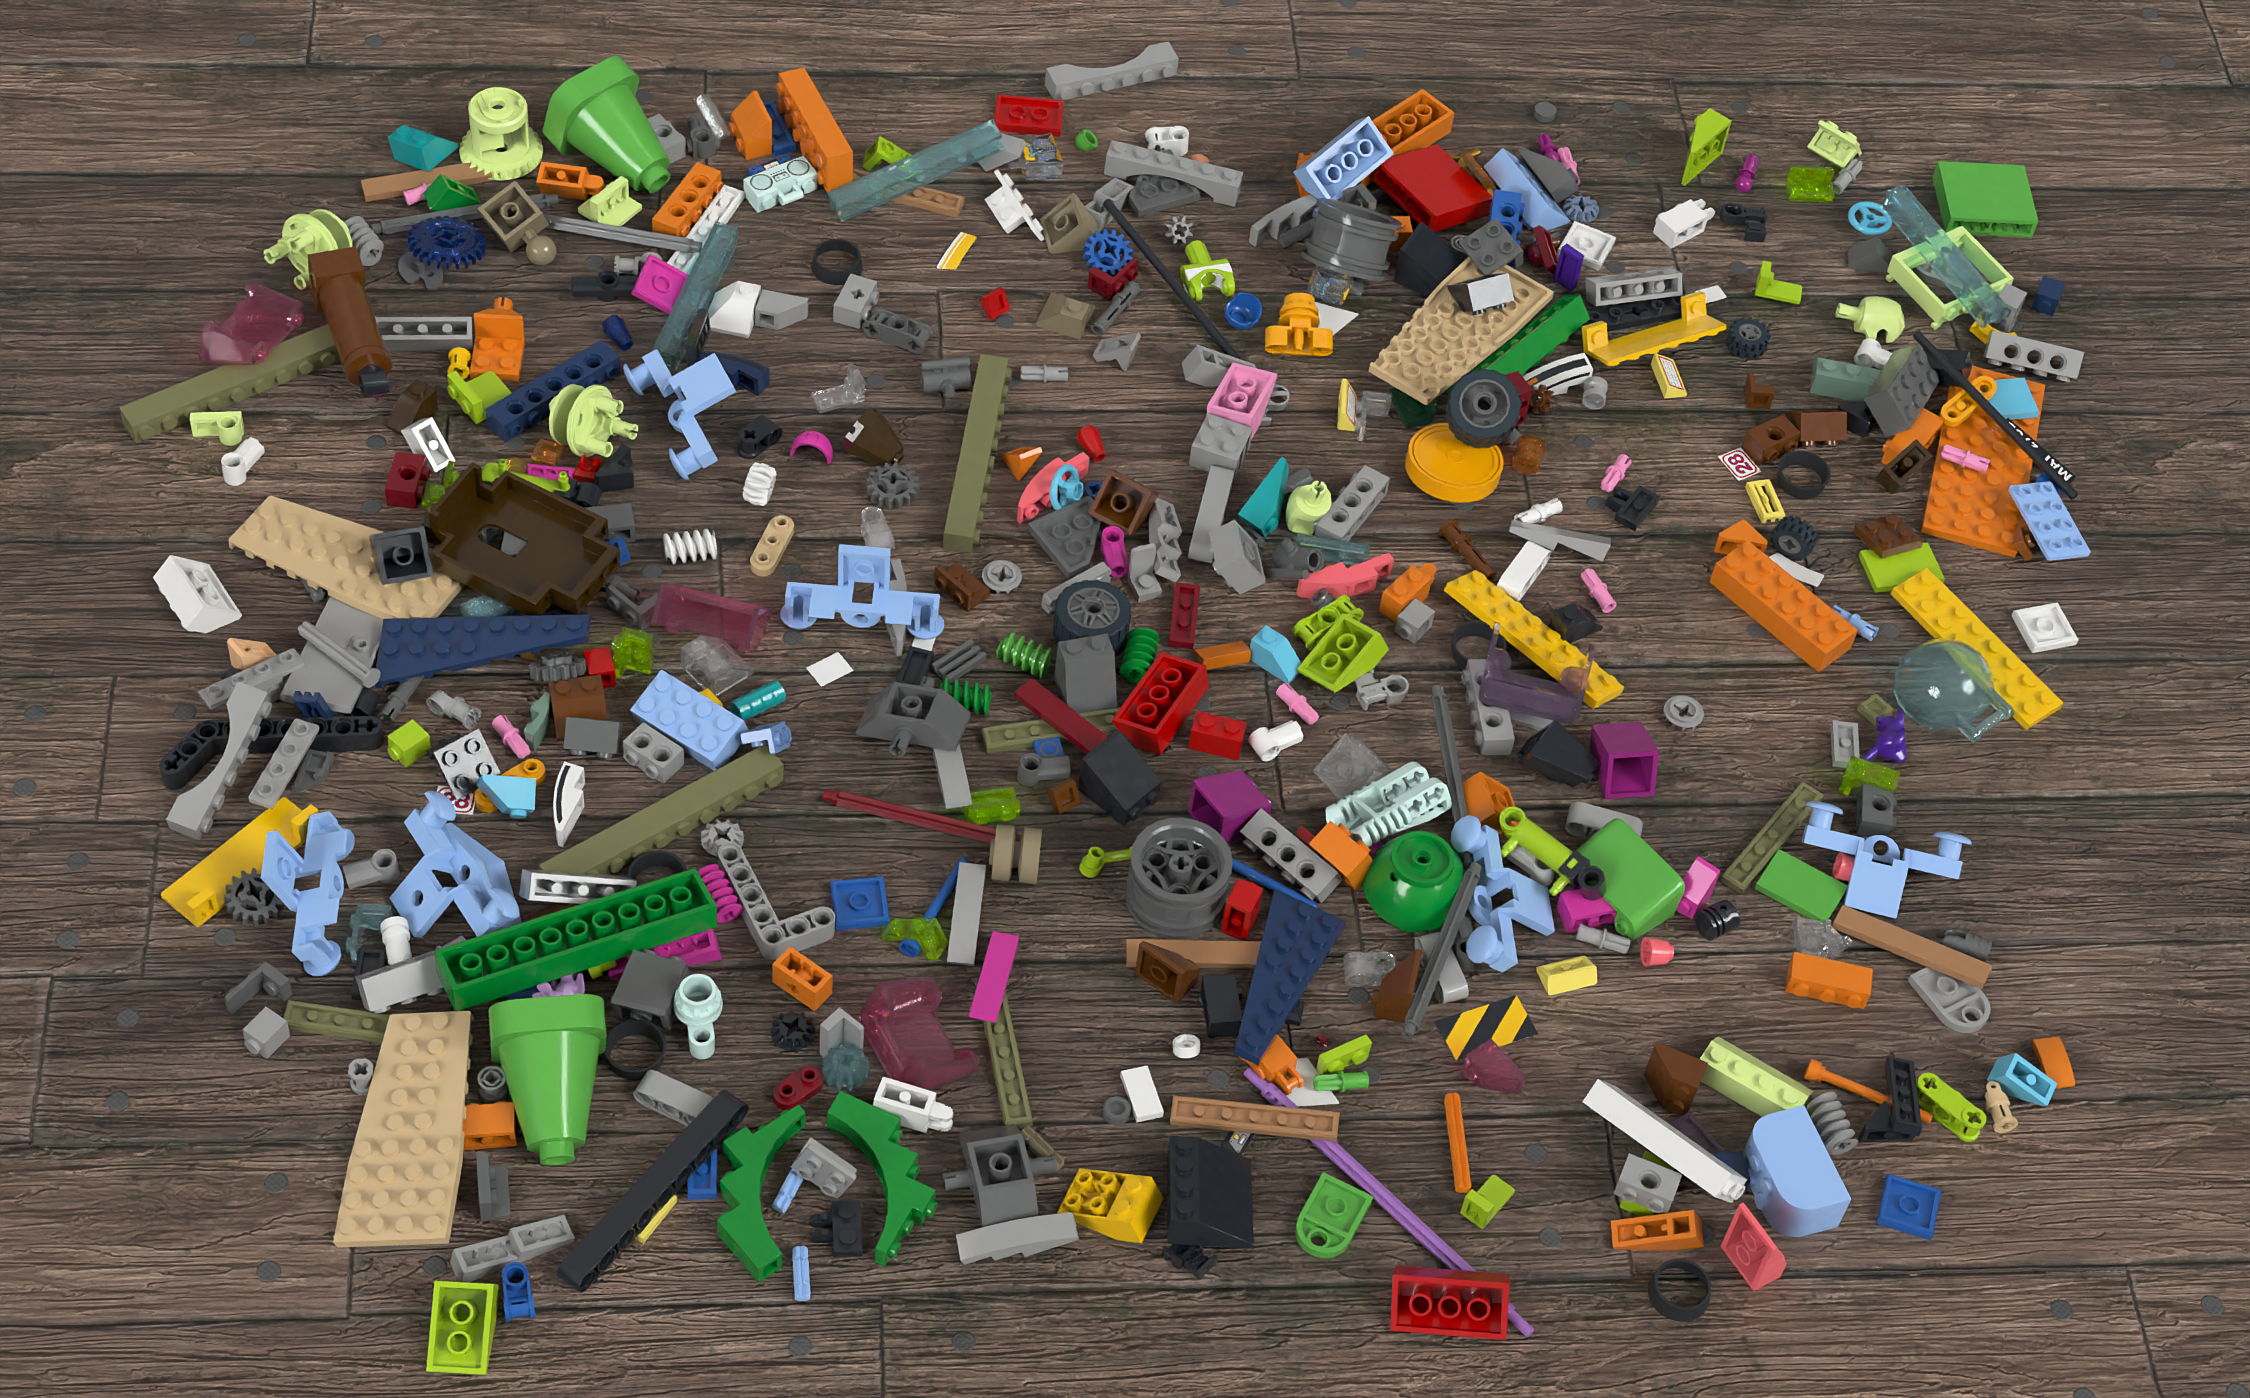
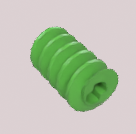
[996,631,1052,679]

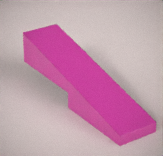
[608,929,722,980]
[969,931,1019,1023]

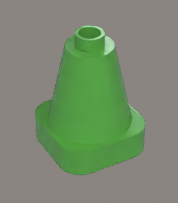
[543,56,671,193]
[489,994,606,1166]

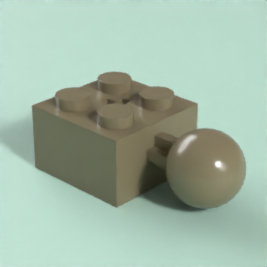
[478,181,556,266]

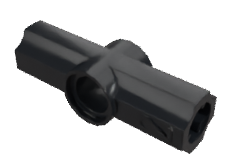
[571,270,638,302]

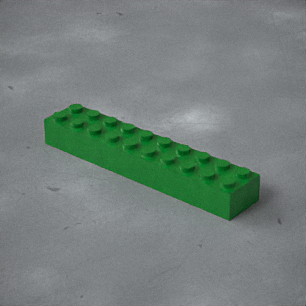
[434,868,717,1012]

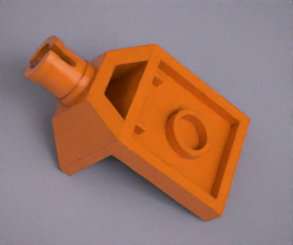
[470,297,525,382]

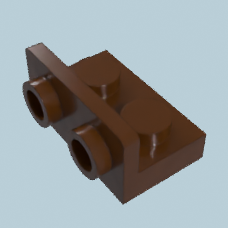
[934,561,990,612]

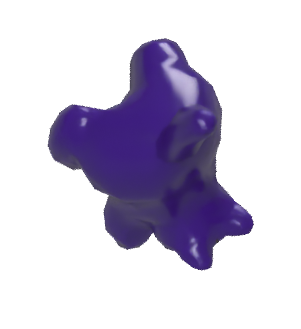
[1860,709,1907,764]

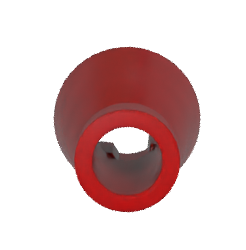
[1077,425,1106,462]

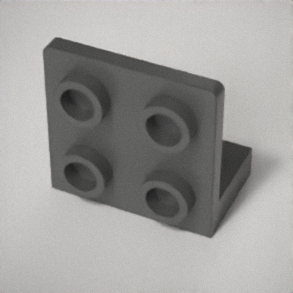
[1459,218,1523,276]

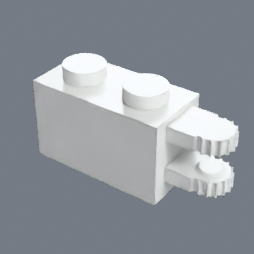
[1653,199,1715,249]
[873,1077,953,1133]

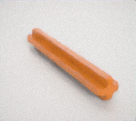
[1444,1093,1471,1193]

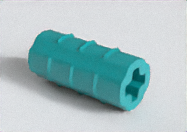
[730,680,786,721]

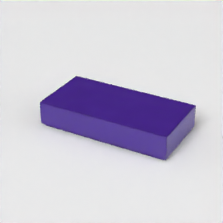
[1553,243,1585,291]

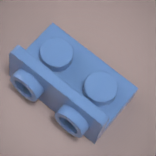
[740,721,792,754]

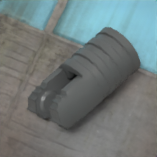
[1941,927,1993,962]

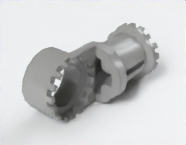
[614,252,662,276]
[426,690,482,729]

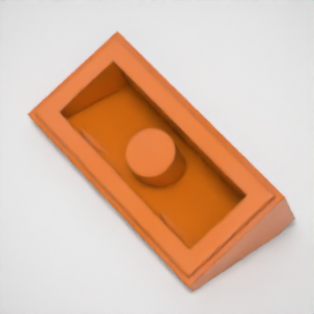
[1194,641,1251,670]

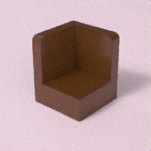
[1743,372,1775,409]

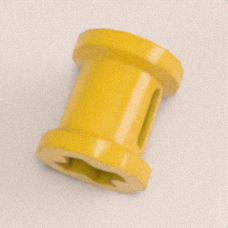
[447,347,470,379]

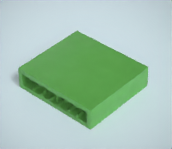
[1932,161,2038,237]

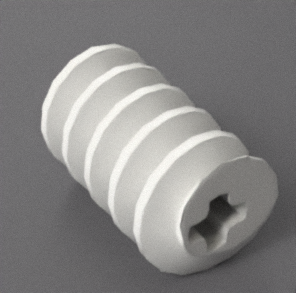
[663,529,717,565]

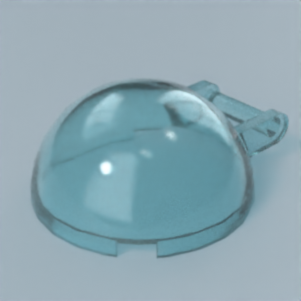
[1893,638,2014,743]

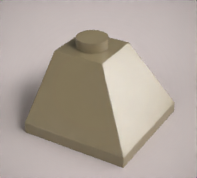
[1039,193,1099,254]
[1036,292,1096,340]

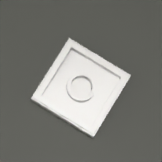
[1557,221,1616,271]
[2012,602,2079,653]

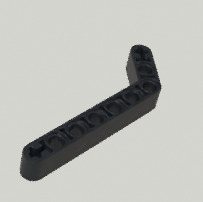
[159,716,384,790]

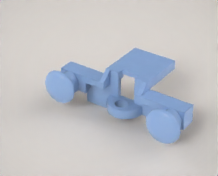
[623,349,736,480]
[780,544,944,640]
[1802,801,1972,918]
[261,811,355,976]
[1451,815,1555,973]

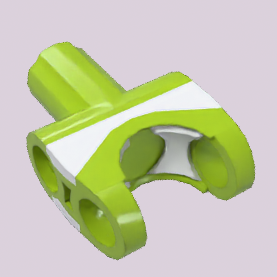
[1180,240,1235,302]

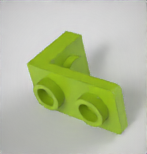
[862,136,917,176]
[1755,261,1802,304]
[1460,1175,1515,1230]

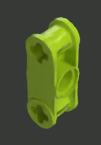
[1292,594,1364,651]
[1917,1072,1986,1142]

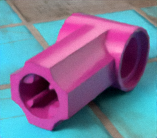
[1100,526,1129,578]

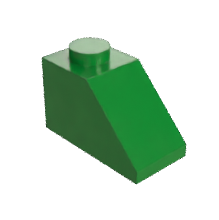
[423,174,482,212]

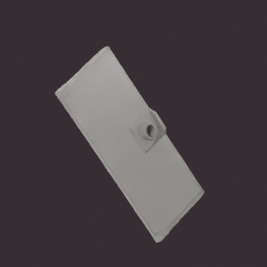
[279,596,383,713]

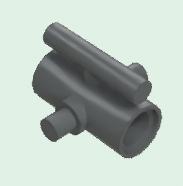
[920,356,971,397]
[1267,538,1324,579]

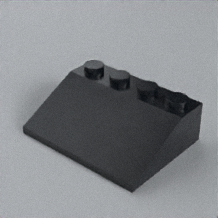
[1167,1136,1254,1249]

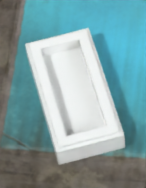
[1120,1066,1164,1123]

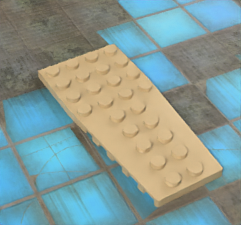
[1369,257,1554,405]
[229,496,465,619]
[333,1011,474,1248]

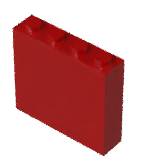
[1372,144,1493,232]

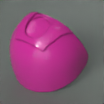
[790,431,833,464]

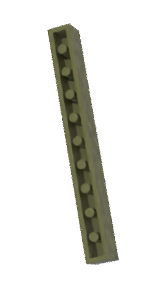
[119,324,341,443]
[943,354,1012,553]
[539,744,783,875]

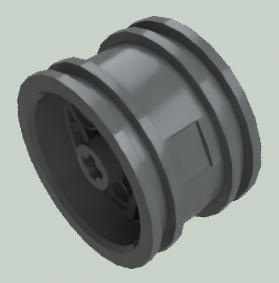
[1301,198,1402,281]
[1125,818,1233,939]

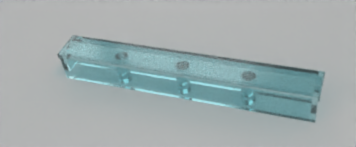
[827,119,1005,222]
[1881,185,2008,328]
[652,221,738,372]

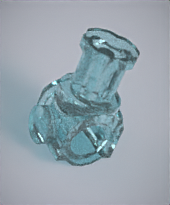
[460,596,515,617]

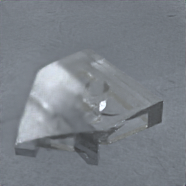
[694,94,732,140]
[1792,917,1852,960]

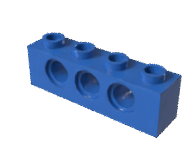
[1489,189,1525,270]

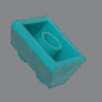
[388,125,459,172]

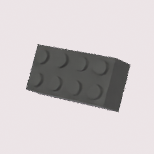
[1864,343,1939,437]

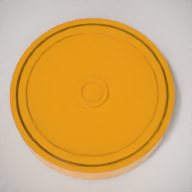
[1405,423,1503,503]

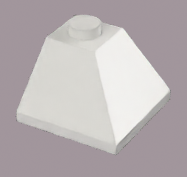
[708,281,761,338]

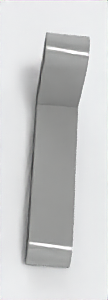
[718,843,835,960]

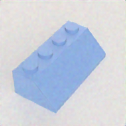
[1293,116,1394,200]
[1484,148,1570,230]

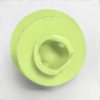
[264,209,353,290]
[549,384,638,457]

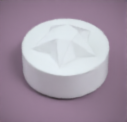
[1173,1034,1200,1058]

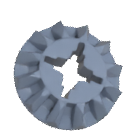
[1563,193,1599,223]

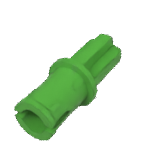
[1313,1070,1369,1093]

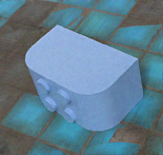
[1743,1105,1851,1237]

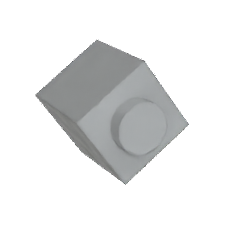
[243,1007,290,1059]

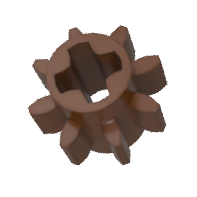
[1528,384,1555,414]

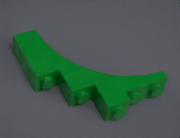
[827,1091,938,1267]
[717,1105,806,1283]

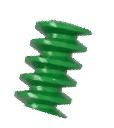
[1120,628,1160,685]
[939,677,992,717]

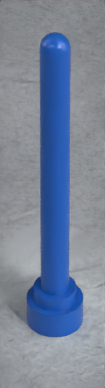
[899,857,969,958]
[1232,858,1318,908]

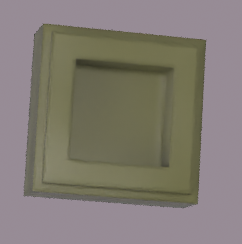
[1857,693,1894,726]

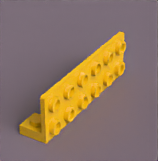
[1582,291,1727,366]
[161,797,319,928]

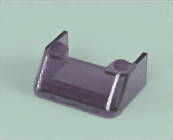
[1479,622,1595,723]

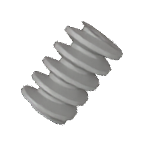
[344,216,384,266]
[1806,1092,1858,1155]

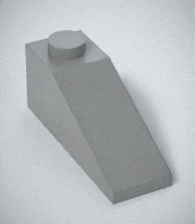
[1182,345,1256,387]

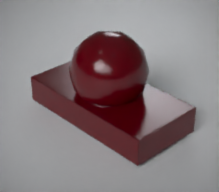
[1526,225,1558,274]

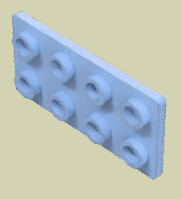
[2008,481,2091,561]

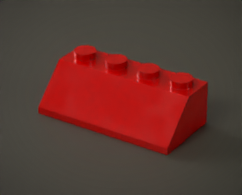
[1112,652,1209,756]
[1390,1265,1511,1340]

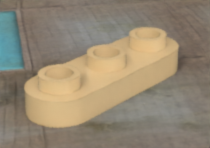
[750,515,794,576]

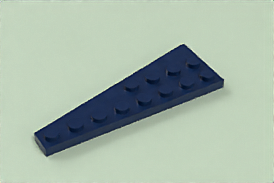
[375,615,591,688]
[1233,889,1346,1065]

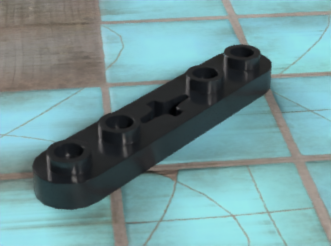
[1583,296,1682,332]

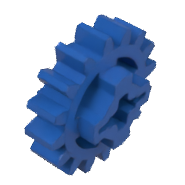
[1083,229,1133,277]

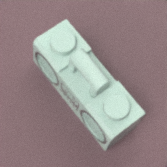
[744,156,817,213]

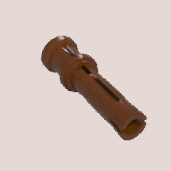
[1439,519,1497,581]

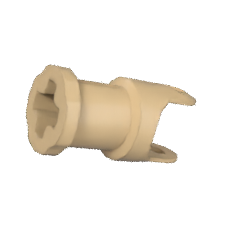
[1985,1081,2018,1133]

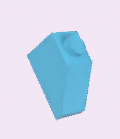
[1250,625,1301,684]
[477,774,536,819]
[1987,1053,2058,1107]

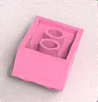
[1207,362,1277,440]

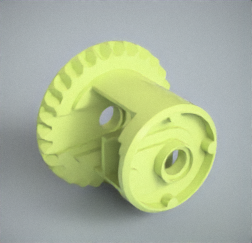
[459,87,543,181]

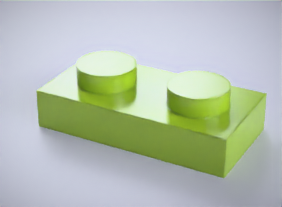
[1316,1035,1372,1075]

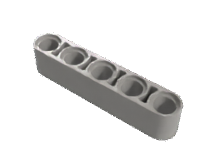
[1188,465,1235,563]

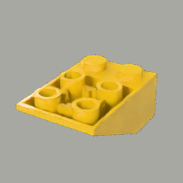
[1057,1168,1163,1243]

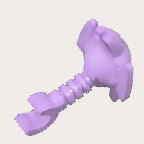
[532,973,585,998]

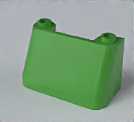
[1576,818,1685,943]

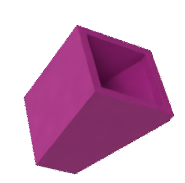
[1590,722,1659,799]
[1188,770,1272,843]

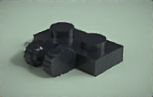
[1605,485,1660,531]
[809,1200,863,1258]

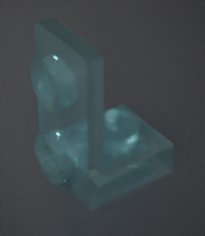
[346,903,392,963]

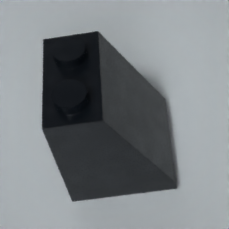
[1394,222,1465,297]
[1078,730,1161,826]

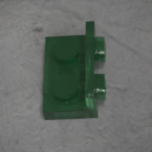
[1389,387,1437,429]

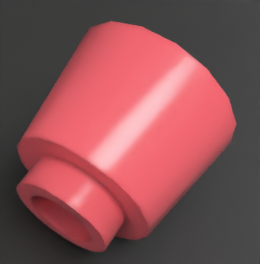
[1832,852,1854,882]
[1640,937,1674,967]

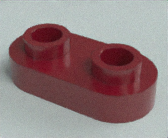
[773,1066,823,1110]

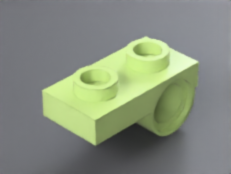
[190,411,244,446]

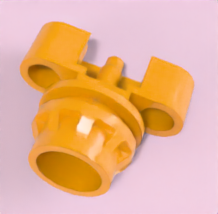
[1265,293,1333,356]

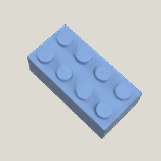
[630,670,748,771]

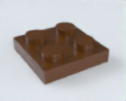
[1854,514,1923,559]

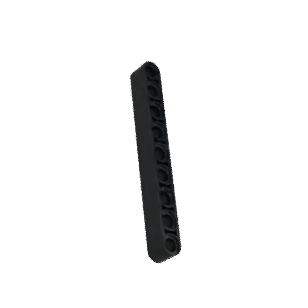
[557,1090,749,1293]

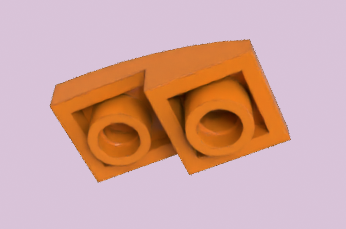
[2032,1037,2075,1089]

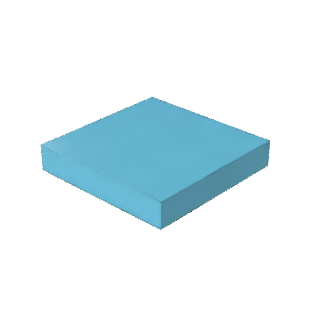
[1981,378,2039,421]

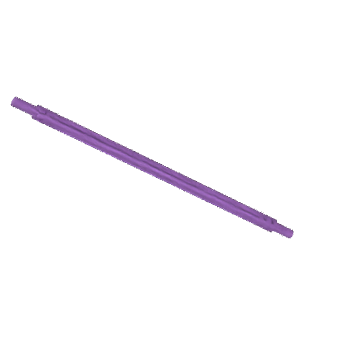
[1244,1067,1535,1338]

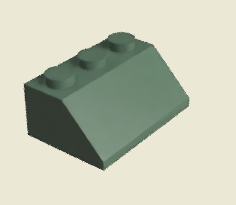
[1810,357,1882,402]

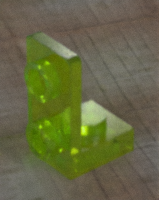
[422,461,459,509]
[1838,756,1900,796]
[881,918,949,961]

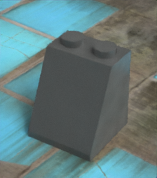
[1054,633,1117,714]
[611,949,689,1033]

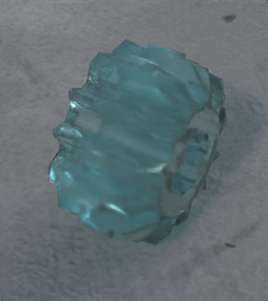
[822,1043,869,1092]

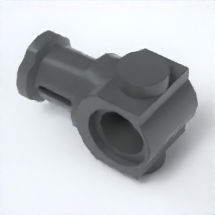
[686,113,720,159]

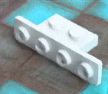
[985,169,1045,241]

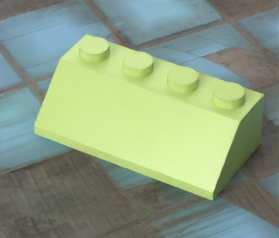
[1700,1037,1814,1117]

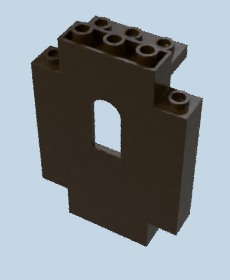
[422,462,620,616]

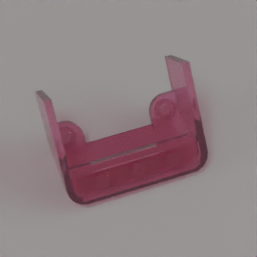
[651,583,772,653]

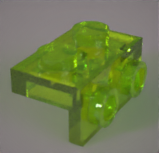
[1785,166,1834,202]
[611,627,654,678]
[963,787,1020,825]

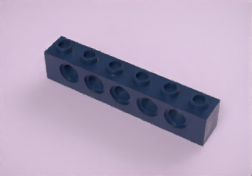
[485,340,620,442]

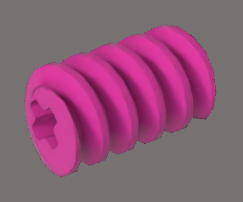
[698,864,743,924]

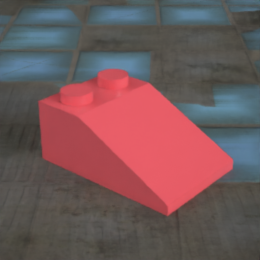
[1720,1202,1787,1291]

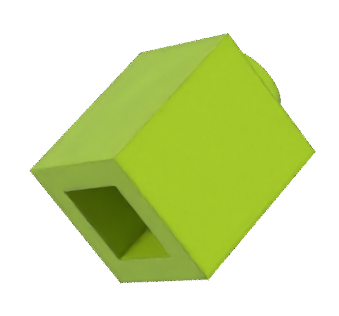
[387,719,431,767]

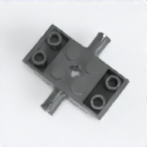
[856,676,971,757]
[942,1124,1057,1227]

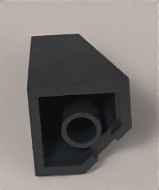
[1517,720,1599,787]

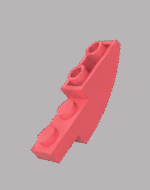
[1017,452,1090,524]
[1297,553,1394,599]

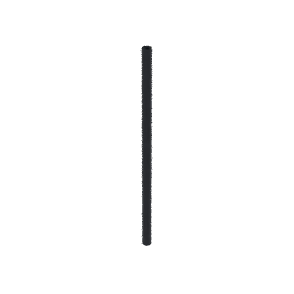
[1103,199,1240,359]
[1912,331,2079,500]

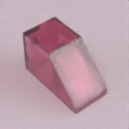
[1462,1039,1527,1094]

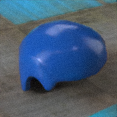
[1224,292,1262,330]

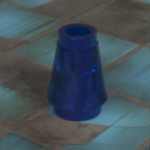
[602,315,634,351]

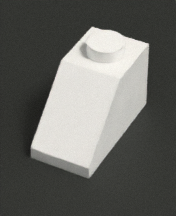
[401,417,455,473]

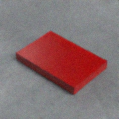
[994,94,1064,137]

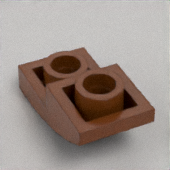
[2014,516,2037,561]

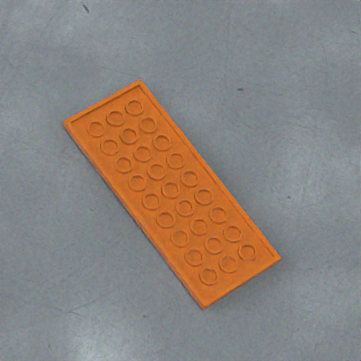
[1921,366,2045,558]

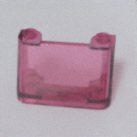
[199,280,304,365]
[859,977,980,1091]

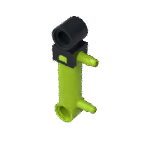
[482,459,602,508]
[1499,807,1606,900]

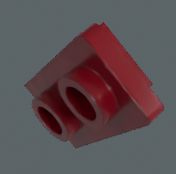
[1087,258,1139,301]

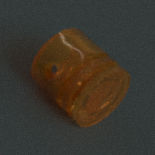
[1512,435,1546,475]

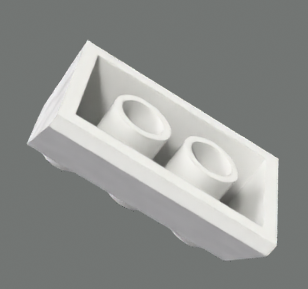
[153,555,242,633]

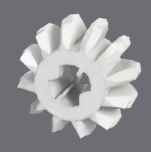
[743,462,777,506]

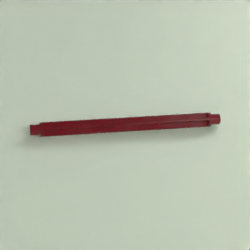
[822,789,1021,843]

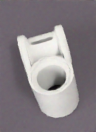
[1145,126,1189,156]

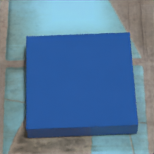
[830,876,890,931]
[1876,1173,1942,1240]

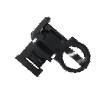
[1719,203,1768,243]
[1162,1244,1218,1280]

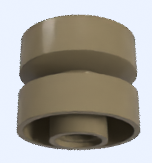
[989,824,1042,885]

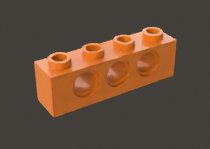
[652,162,723,238]

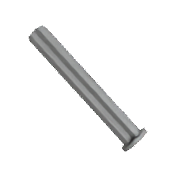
[298,621,380,688]

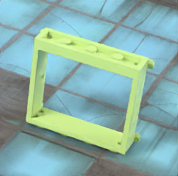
[1886,226,2014,330]

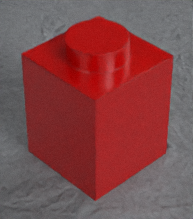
[584,646,616,688]

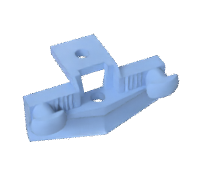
[390,791,522,938]

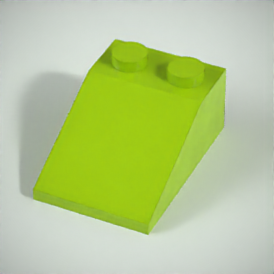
[1681,108,1732,186]
[1297,613,1389,693]
[426,1281,500,1375]

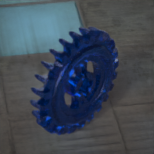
[408,216,487,270]

